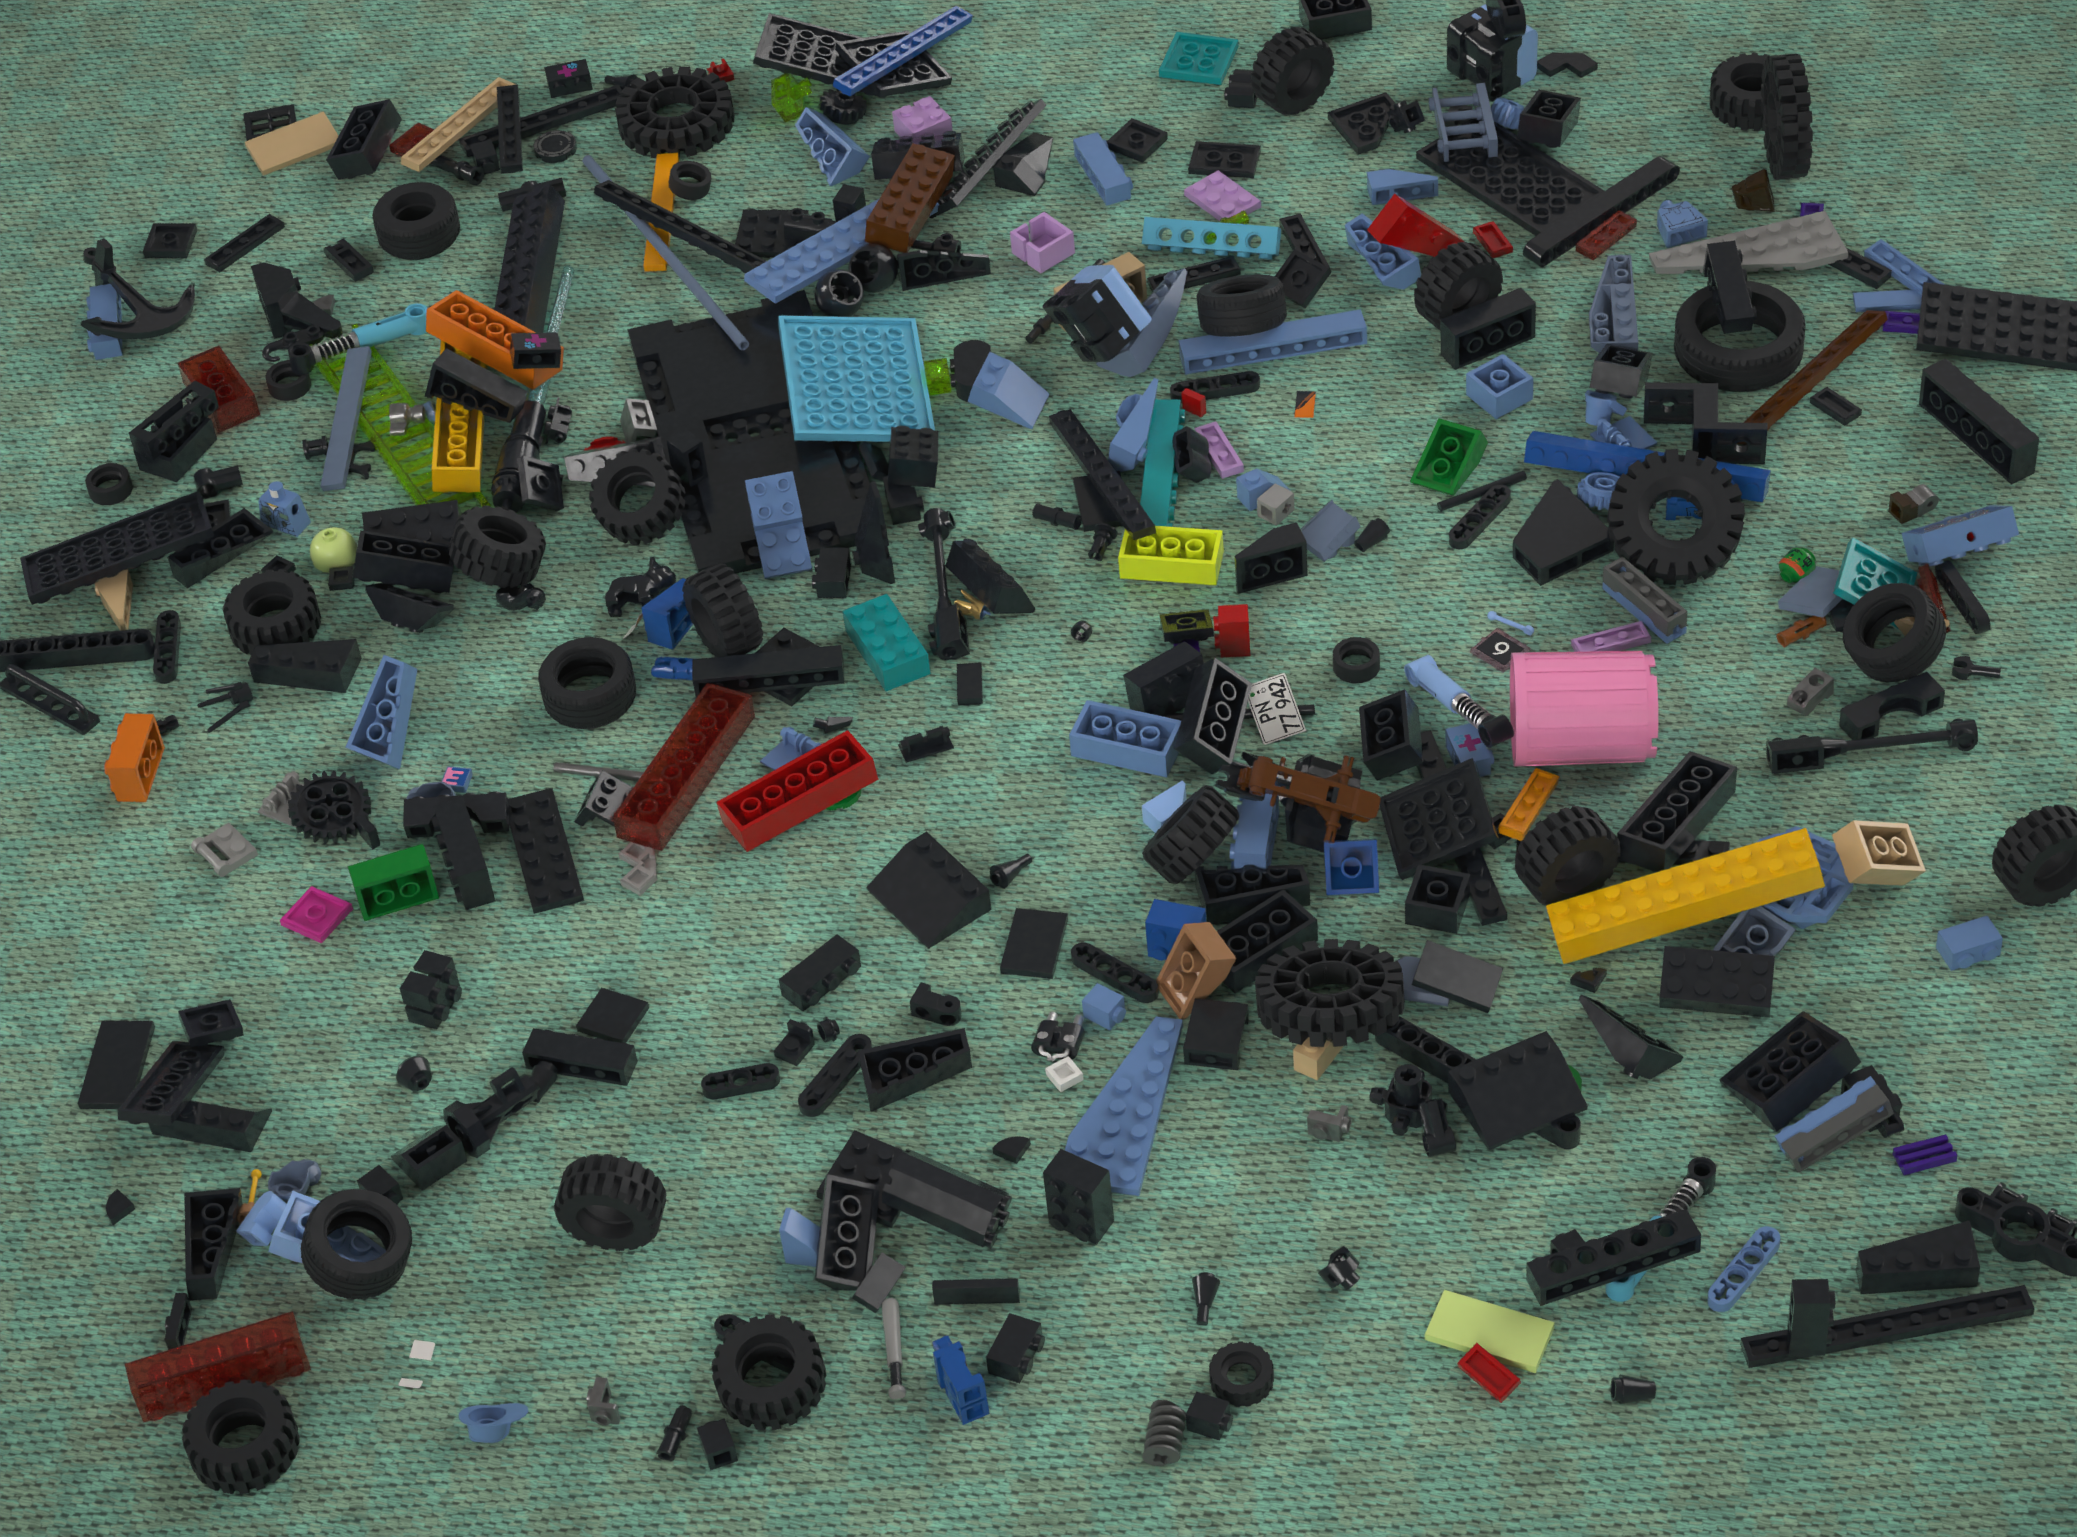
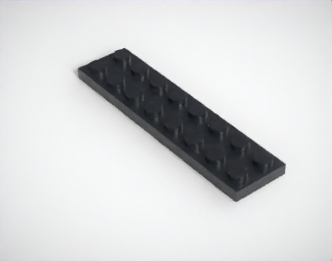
[929,99,1046,219]

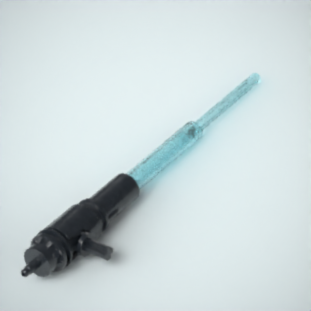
[491,265,574,513]

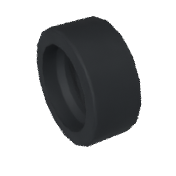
[668,160,712,200]
[265,360,311,401]
[85,463,133,505]
[1333,637,1380,683]

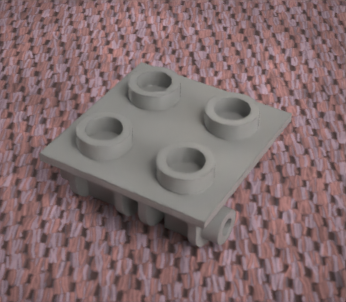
[258,771,318,828]

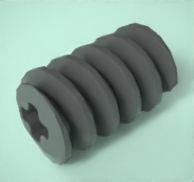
[1142,1400,1186,1466]

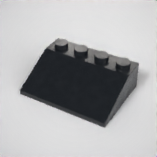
[866,831,991,949]
[1719,1011,1861,1132]
[1448,1031,1588,1150]

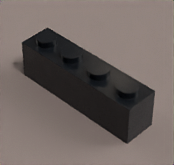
[522,1028,638,1086]

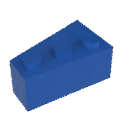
[641,578,693,650]

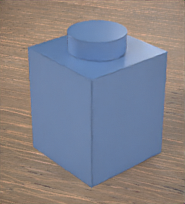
[1082,983,1126,1030]

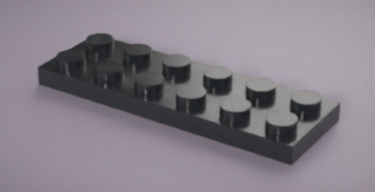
[508,788,584,914]
[118,1041,224,1127]

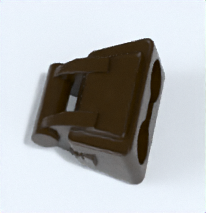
[1731,169,1775,212]

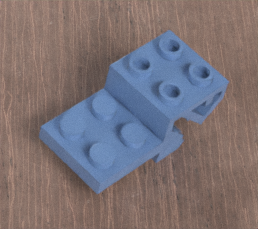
[745,471,812,579]

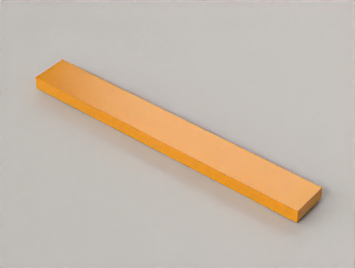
[643,153,679,272]

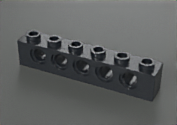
[1526,1209,1701,1306]

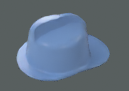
[459,1403,528,1443]

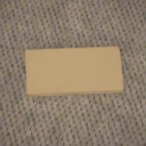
[245,111,338,176]

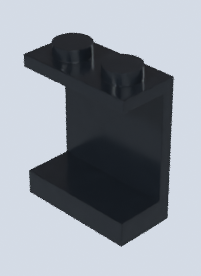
[1183,998,1249,1070]

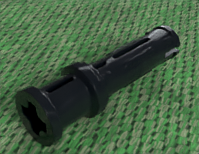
[428,155,484,186]

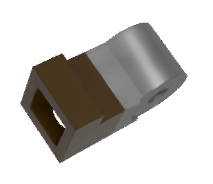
[1888,484,1939,524]

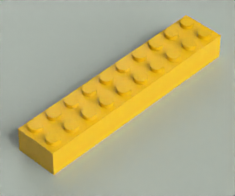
[431,340,488,493]
[1546,828,1825,964]

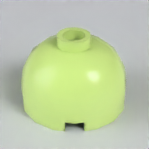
[310,527,357,573]

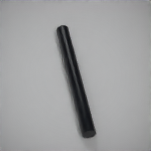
[1437,471,1527,512]

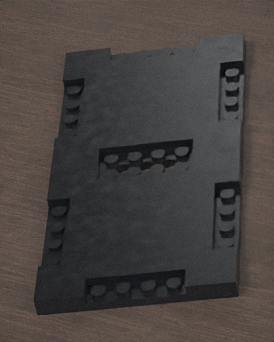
[627,290,888,574]

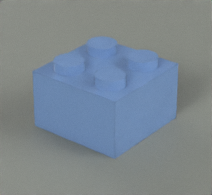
[1466,354,1533,419]

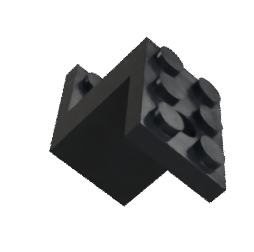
[1643,382,1767,465]

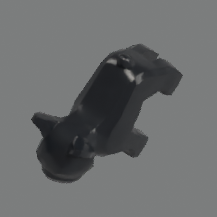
[605,557,676,617]

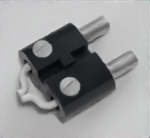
[1031,1012,1085,1061]

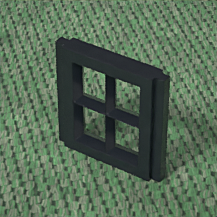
[243,104,297,141]

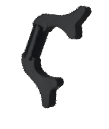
[349,437,377,479]

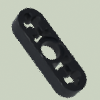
[701,1063,780,1100]

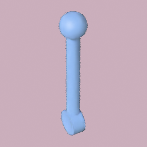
[1487,611,1534,636]

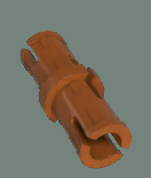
[1776,616,1827,647]

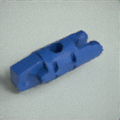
[651,657,694,680]

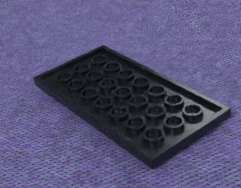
[1416,118,1604,236]
[1916,282,2077,371]
[20,490,214,605]

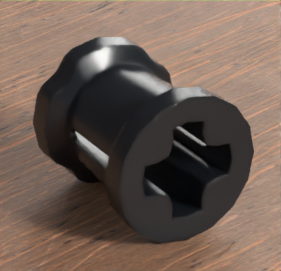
[302,435,328,460]

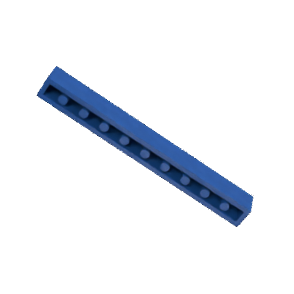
[1524,431,1771,503]

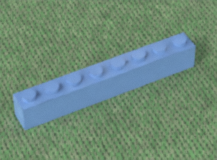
[1179,309,1367,375]

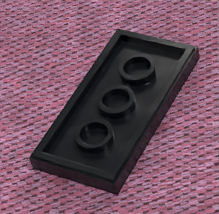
[78,1020,155,1109]

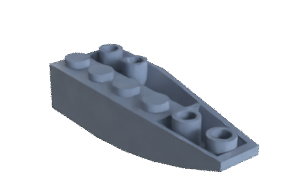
[1589,254,1638,353]
[1096,268,1187,377]

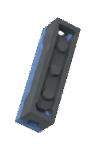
[1602,557,1688,644]
[1775,1076,1894,1172]

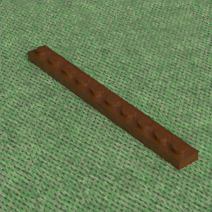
[1736,310,1888,446]

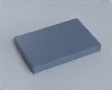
[1778,566,1842,618]

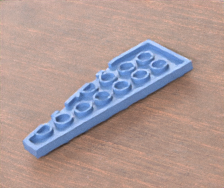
[1065,1016,1183,1196]

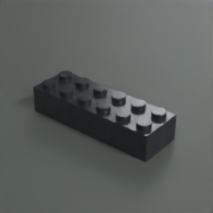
[1919,358,2039,485]
[1617,751,1737,873]

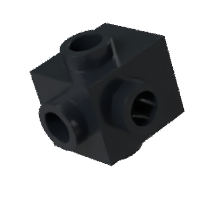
[1387,100,1425,134]

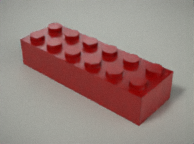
[716,730,879,852]

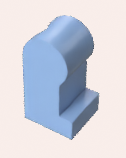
[236,1191,286,1246]

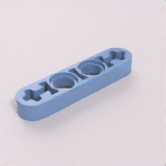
[1707,1226,1780,1312]

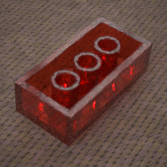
[177,345,260,433]

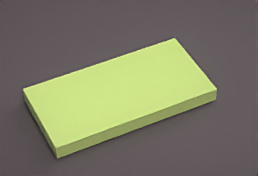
[1425,1290,1554,1373]

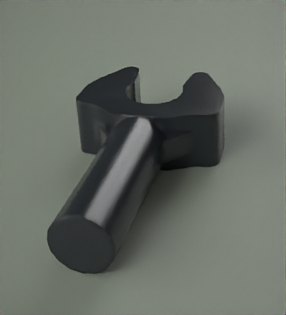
[1952,656,2001,680]

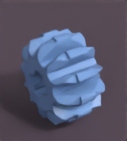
[1491,97,1524,130]

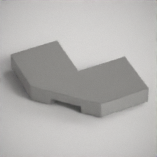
[618,838,657,896]

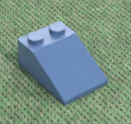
[968,352,1050,429]

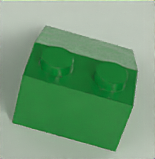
[1410,418,1488,496]

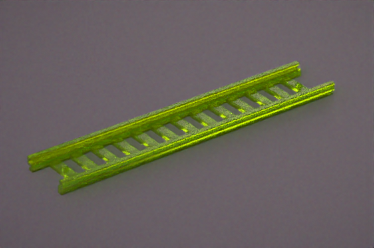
[309,323,491,507]

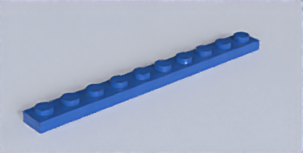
[833,6,973,96]

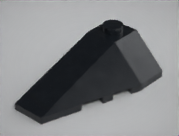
[1578,995,1683,1079]

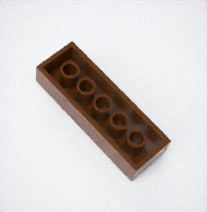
[865,143,955,253]

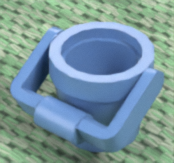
[1585,390,1627,426]

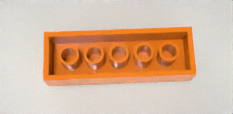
[426,290,564,390]

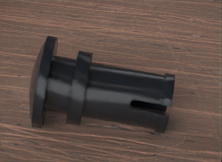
[1088,523,1118,561]

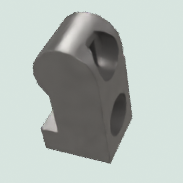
[1787,668,1834,716]

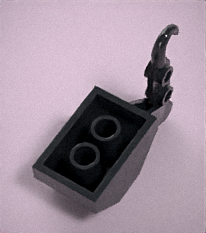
[251,262,343,362]

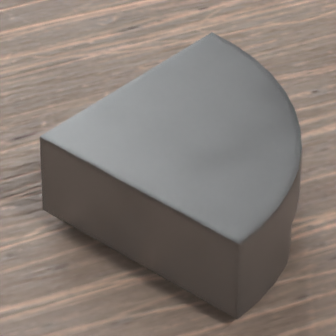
[313,295,335,315]

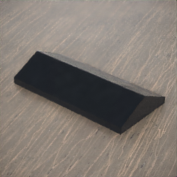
[814,1174,880,1291]

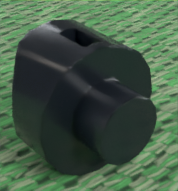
[1318,1246,1360,1290]

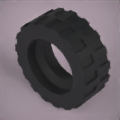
[1209,1341,1274,1407]

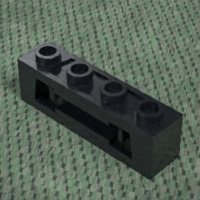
[129,381,219,460]

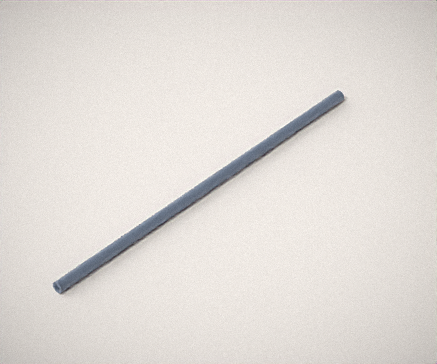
[582,155,749,350]

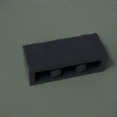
[779,934,861,1012]
[1787,1279,1836,1356]

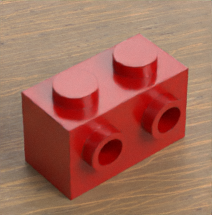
[1213,604,1251,658]

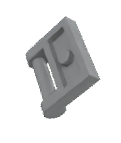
[191,823,258,877]

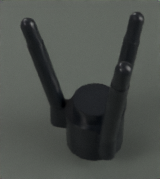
[197,681,253,733]

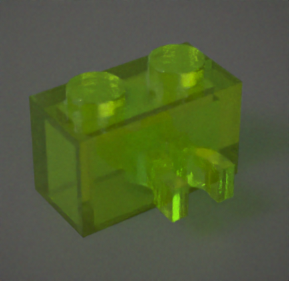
[771,73,812,123]

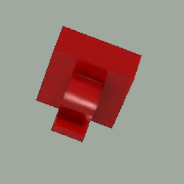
[707,58,735,82]

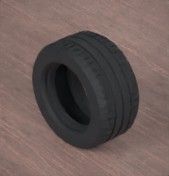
[1196,275,1287,337]
[1843,583,1946,682]
[538,637,636,729]
[300,1189,412,1299]

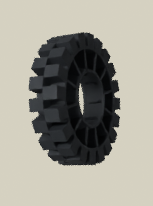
[1761,54,1813,180]
[615,66,735,158]
[1607,449,1745,585]
[1255,939,1405,1047]

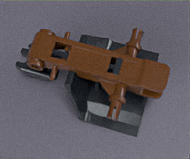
[1215,754,1380,853]

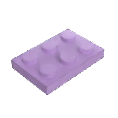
[1184,170,1261,223]

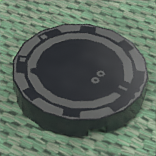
[533,130,577,163]

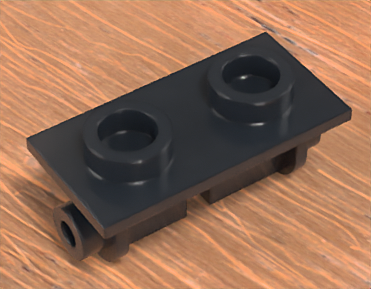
[543,397,572,444]
[898,726,954,763]

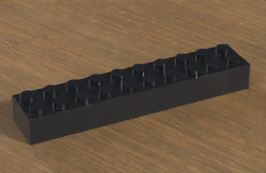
[494,183,565,333]

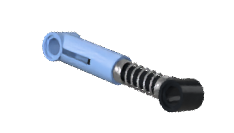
[1404,655,1514,748]

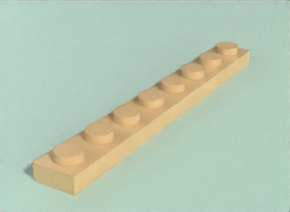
[401,77,516,172]

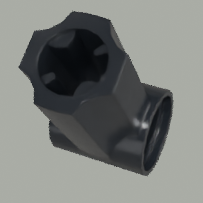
[194,465,243,499]
[1417,1098,1456,1157]

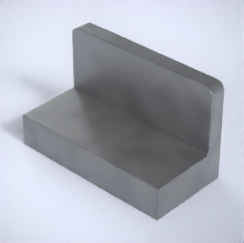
[620,399,657,443]

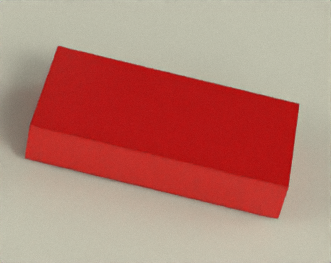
[1473,221,1513,258]
[1457,1343,1521,1403]

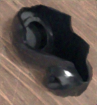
[496,583,546,611]

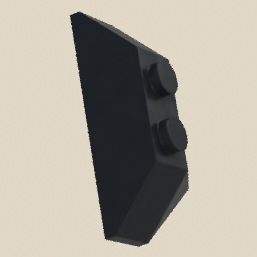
[365,582,454,633]

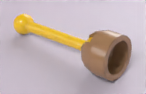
[237,1169,262,1224]

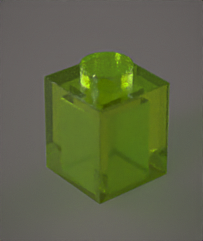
[924,358,952,396]

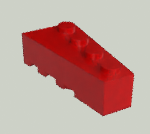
[1367,193,1465,257]

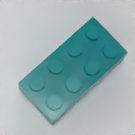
[842,594,931,692]

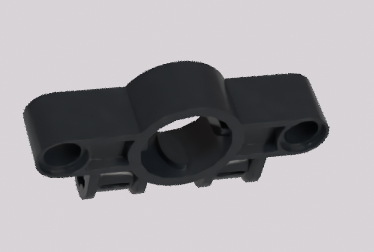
[1955,1182,2077,1277]

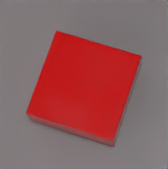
[1181,388,1206,418]

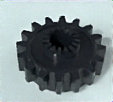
[819,89,867,125]

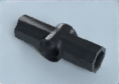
[498,178,566,212]

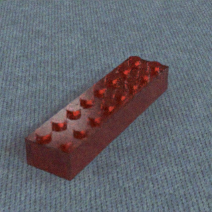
[613,683,755,851]

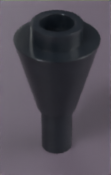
[604,75,638,90]
[990,854,1032,889]
[1192,1272,1220,1326]

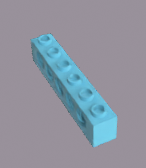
[1142,217,1281,260]

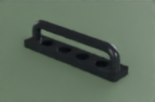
[0,664,100,735]

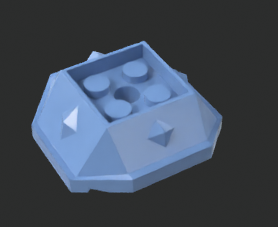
[1757,826,1854,929]

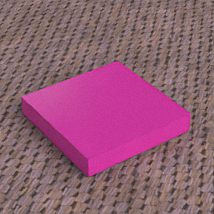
[280,886,353,943]

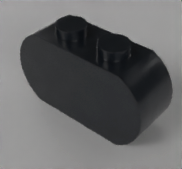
[1486,0,1526,39]
[950,340,991,402]

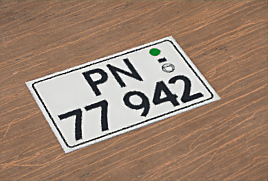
[1248,673,1306,745]

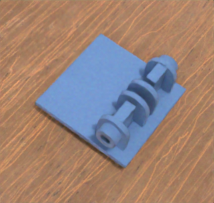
[1590,416,1657,449]
[760,727,821,770]

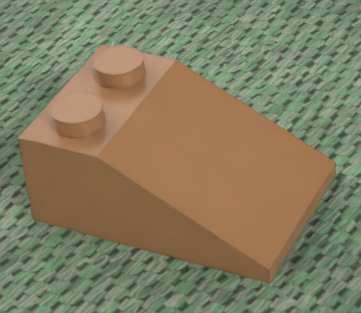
[1156,922,1236,1020]

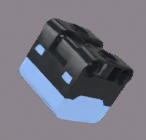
[1447,4,1538,101]
[1043,265,1152,362]

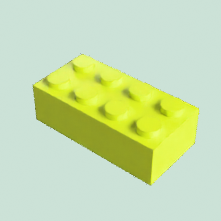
[1118,526,1224,585]

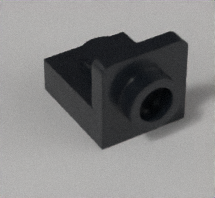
[774,1019,815,1066]

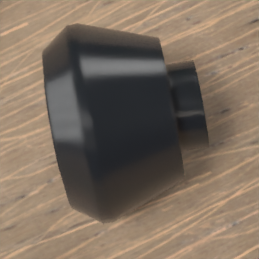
[396,1056,432,1091]

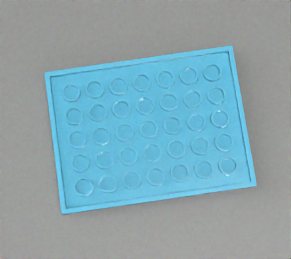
[778,316,935,442]

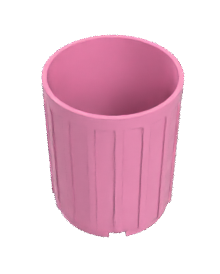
[1510,651,1658,767]

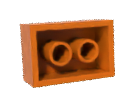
[104,713,165,802]

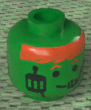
[1779,547,1816,583]

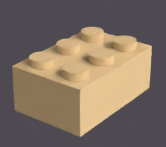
[1832,820,1926,886]

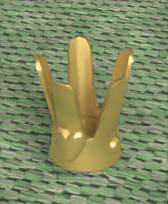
[954,589,991,621]

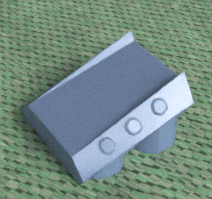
[1301,500,1361,562]

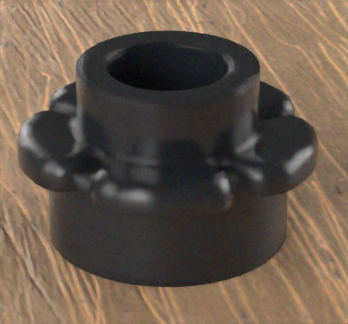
[817,1017,840,1043]

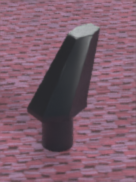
[813,716,853,734]

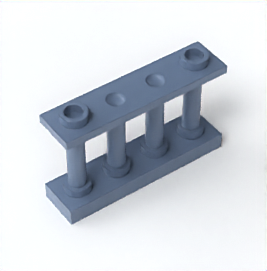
[1428,83,1498,162]

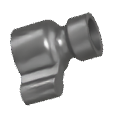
[389,403,425,436]

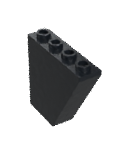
[1513,479,1614,586]

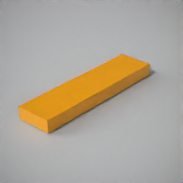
[1498,768,1560,841]

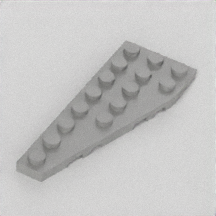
[1649,211,1848,274]

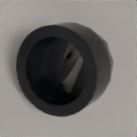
[1071,620,1093,642]

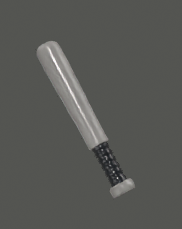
[882,1298,906,1399]

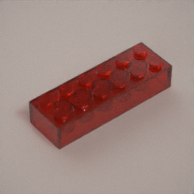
[125,1311,311,1422]

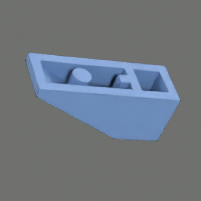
[1367,169,1438,205]

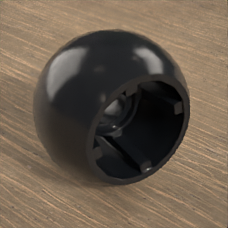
[849,243,898,293]
[814,270,864,317]

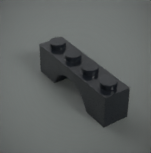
[1839,672,1945,740]
[403,791,510,838]

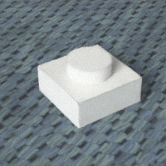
[1045,1056,1084,1092]

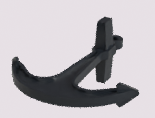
[81,238,195,339]

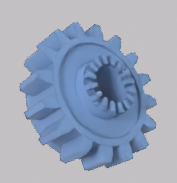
[1577,472,1620,510]

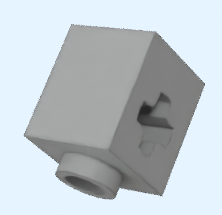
[1257,483,1295,526]

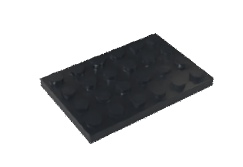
[753,13,877,96]

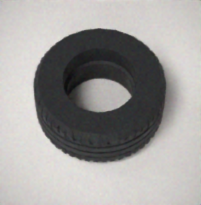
[372,182,460,260]

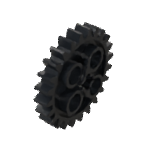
[288,770,371,844]

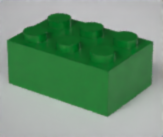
[348,844,439,921]

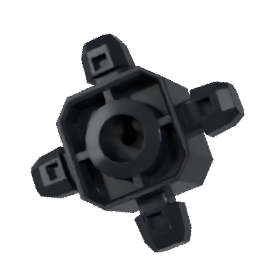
[1369,1064,1448,1136]

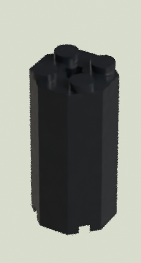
[882,1149,1012,1249]

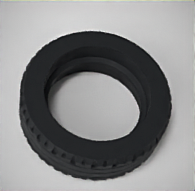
[1674,281,1806,392]

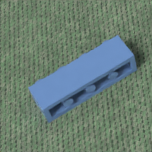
[1073,132,1133,206]
[86,284,123,360]

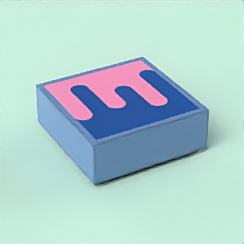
[441,766,473,793]

